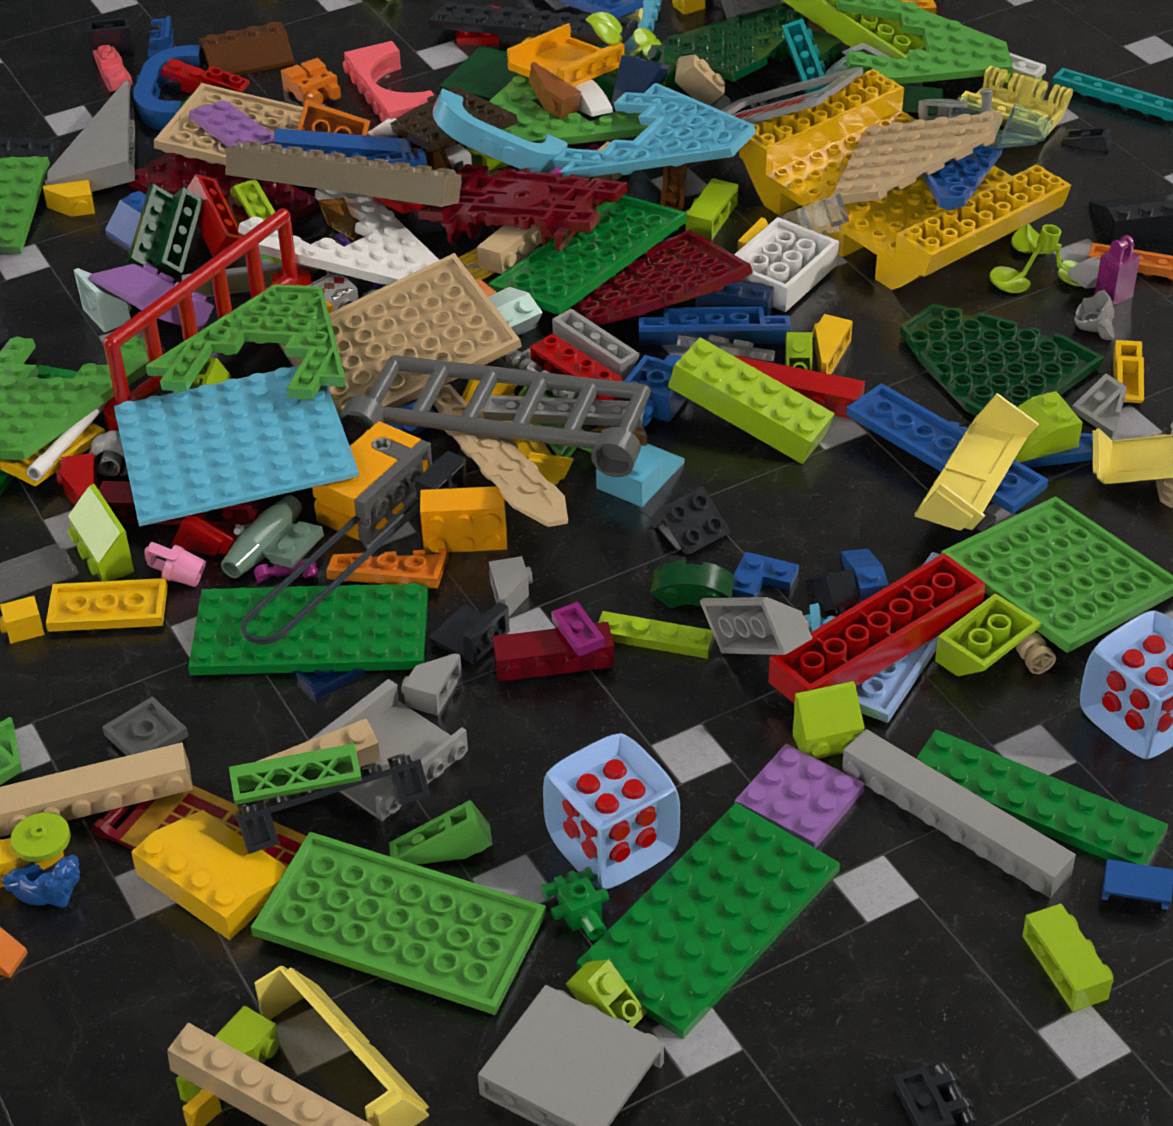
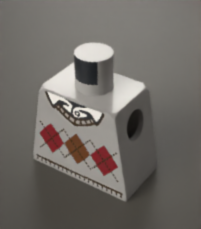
[308,272,358,311]

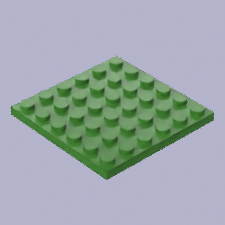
[941,496,1173,653]

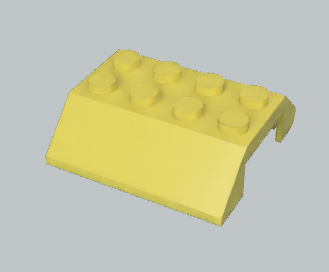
[957,66,1073,138]

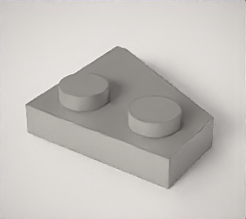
[1072,374,1127,438]

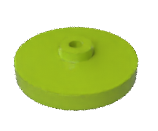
[11,812,70,862]

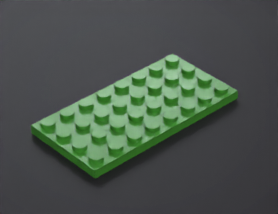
[251,832,546,1015]

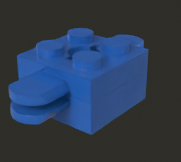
[622,355,687,426]

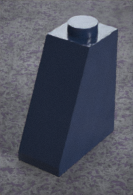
[611,55,669,109]

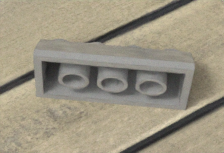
[700,597,813,655]

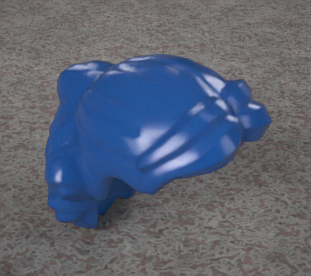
[2,855,80,908]

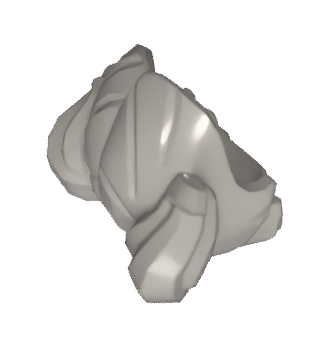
[1074,290,1115,340]

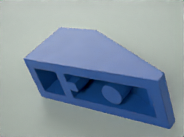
[841,549,889,605]

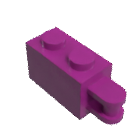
[1095,235,1140,306]

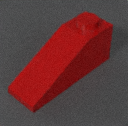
[56,453,98,505]

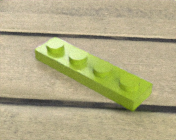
[598,611,714,659]

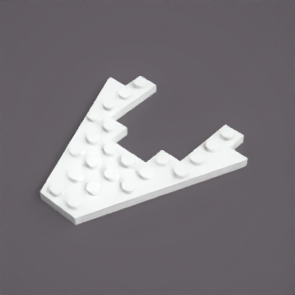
[238,189,439,285]

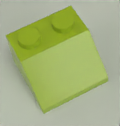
[793,681,864,759]

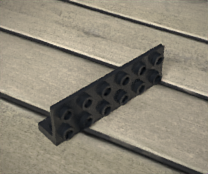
[232,753,431,854]

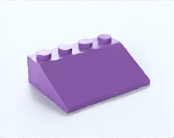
[88,264,214,332]

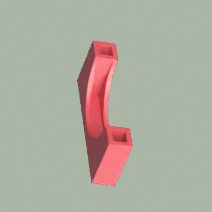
[343,41,434,122]

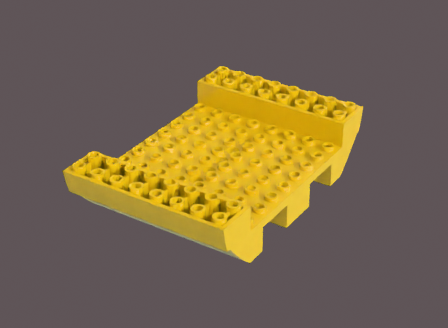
[739,70,1071,290]

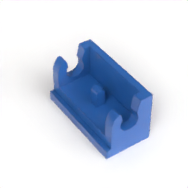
[148,16,173,57]
[1101,859,1173,910]

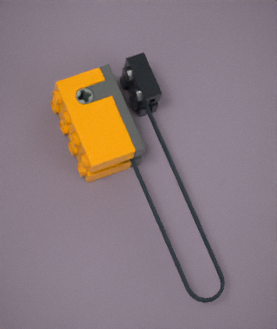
[241,421,468,644]

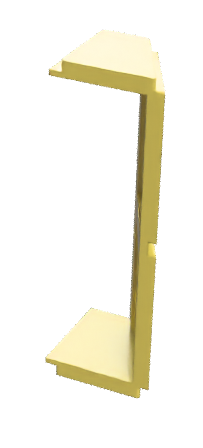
[915,393,1039,530]
[1093,428,1173,484]
[255,966,429,1126]

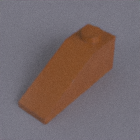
[529,62,581,119]

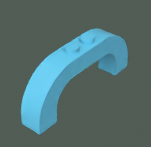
[433,88,567,173]

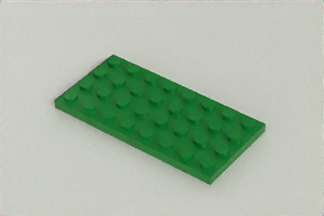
[488,195,688,315]
[188,583,428,675]
[577,803,840,1039]

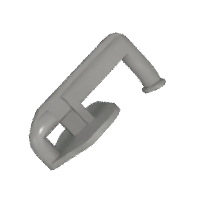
[918,88,993,121]

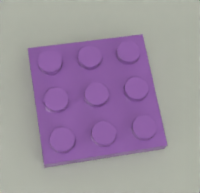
[735,744,865,849]

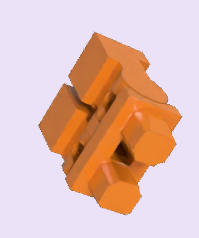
[281,58,341,106]

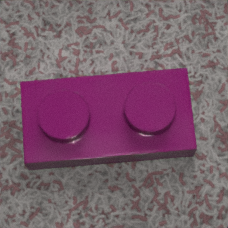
[551,602,605,657]

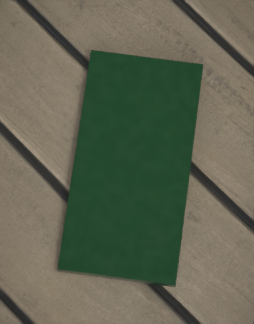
[439,46,617,121]

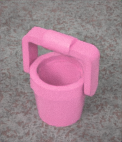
[144,542,206,587]

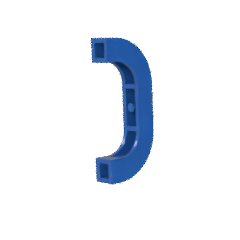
[132,45,204,131]

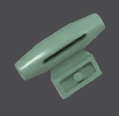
[221,495,324,578]

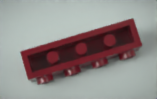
[492,622,615,682]

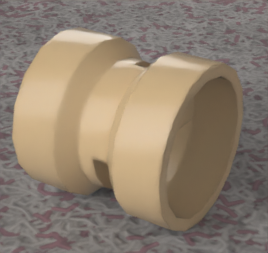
[1016,632,1056,674]

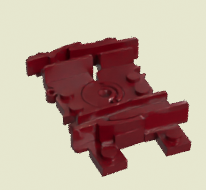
[418,164,627,251]

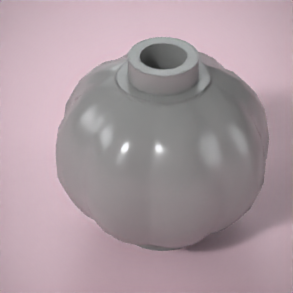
[88,430,128,476]

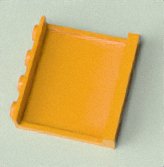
[507,24,624,87]

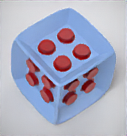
[1080,611,1173,759]
[543,733,680,889]

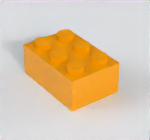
[420,487,507,553]

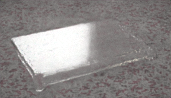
[0,542,79,603]

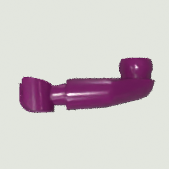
[254,558,318,583]

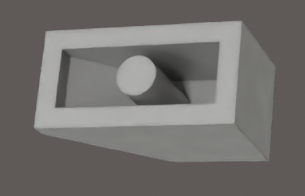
[489,556,533,616]
[401,653,462,716]

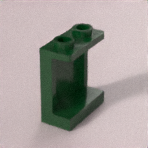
[774,27,842,69]

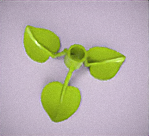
[586,12,662,78]
[990,224,1081,293]

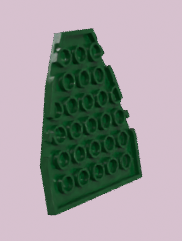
[661,6,808,82]
[900,304,1104,416]

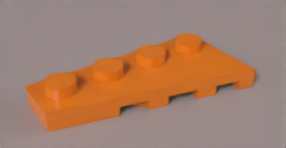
[327,549,449,589]

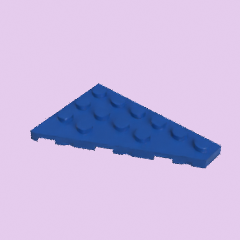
[921,143,1003,210]

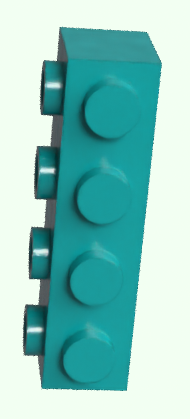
[782,18,830,94]

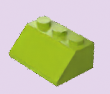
[67,484,134,582]
[935,593,1042,676]

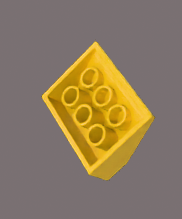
[131,810,288,940]

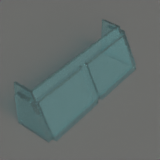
[952,95,1053,149]

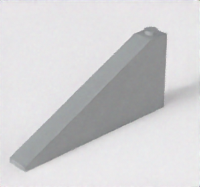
[45,80,135,192]

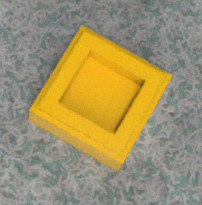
[182,1089,222,1126]

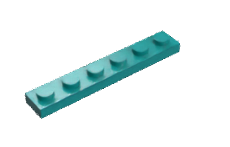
[1052,68,1173,121]

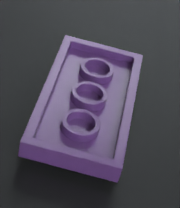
[189,101,274,146]

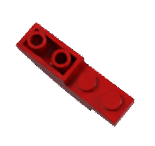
[161,58,250,94]

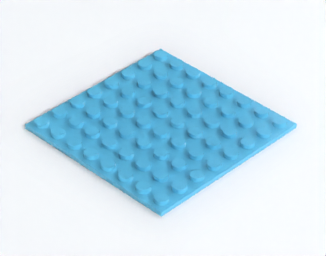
[114,366,359,526]

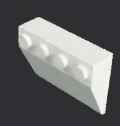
[735,217,839,312]

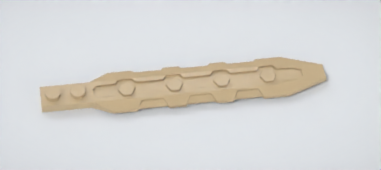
[433,384,568,527]

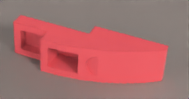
[93,45,133,92]

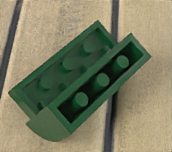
[126,184,203,279]

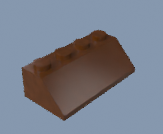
[199,22,295,75]

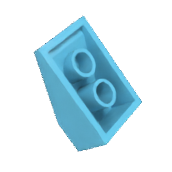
[596,441,685,507]

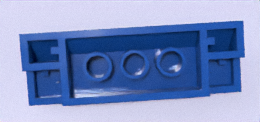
[639,306,791,345]

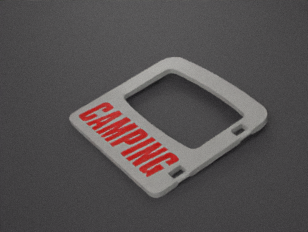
[721,67,864,123]

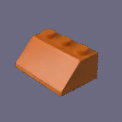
[297,100,370,136]

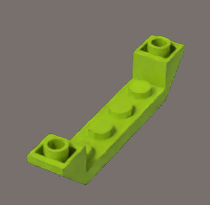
[230,179,282,263]

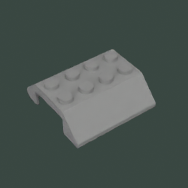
[500,309,639,399]

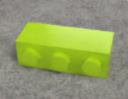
[684,178,738,240]
[1022,904,1113,1012]

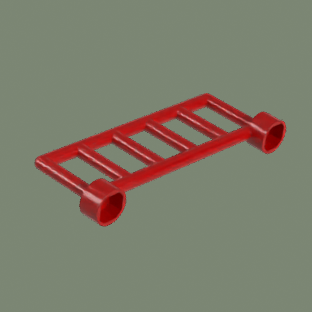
[103,208,312,432]

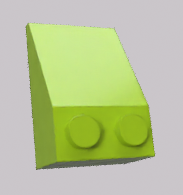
[1014,391,1083,463]

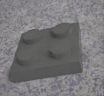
[102,696,188,756]

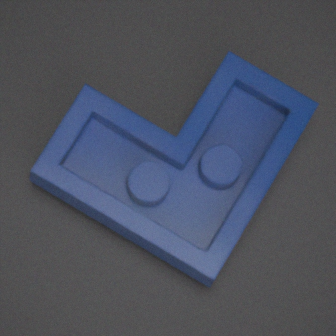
[732,552,799,598]

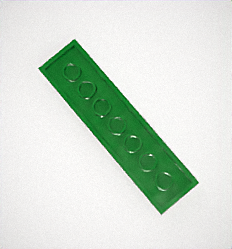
[916,729,1168,866]

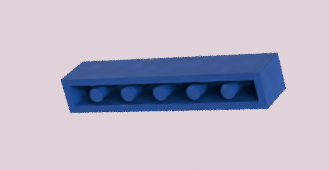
[273,128,412,157]

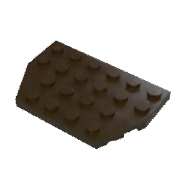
[390,87,518,151]

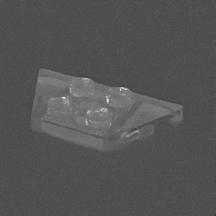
[677,335,775,361]

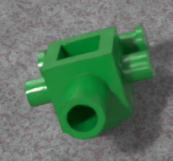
[540,866,609,940]

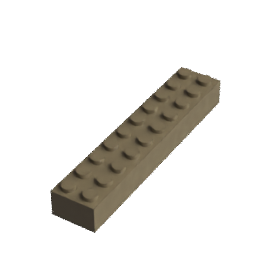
[225,140,461,207]

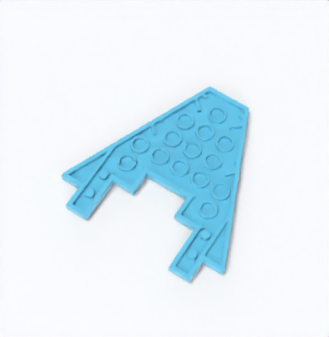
[553,83,756,178]

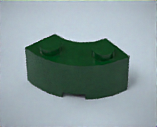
[647,44,684,94]
[651,560,734,609]

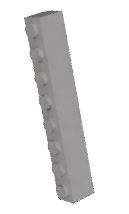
[842,729,1076,898]

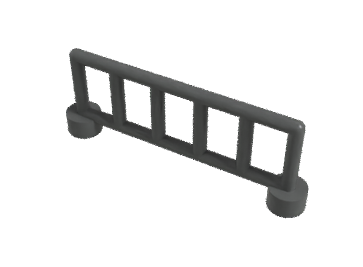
[339,355,651,477]

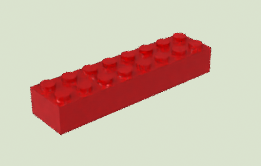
[769,553,985,704]

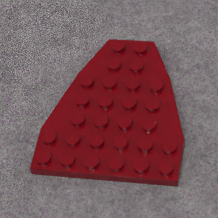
[567,230,753,326]

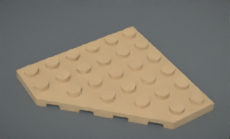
[831,111,1003,205]

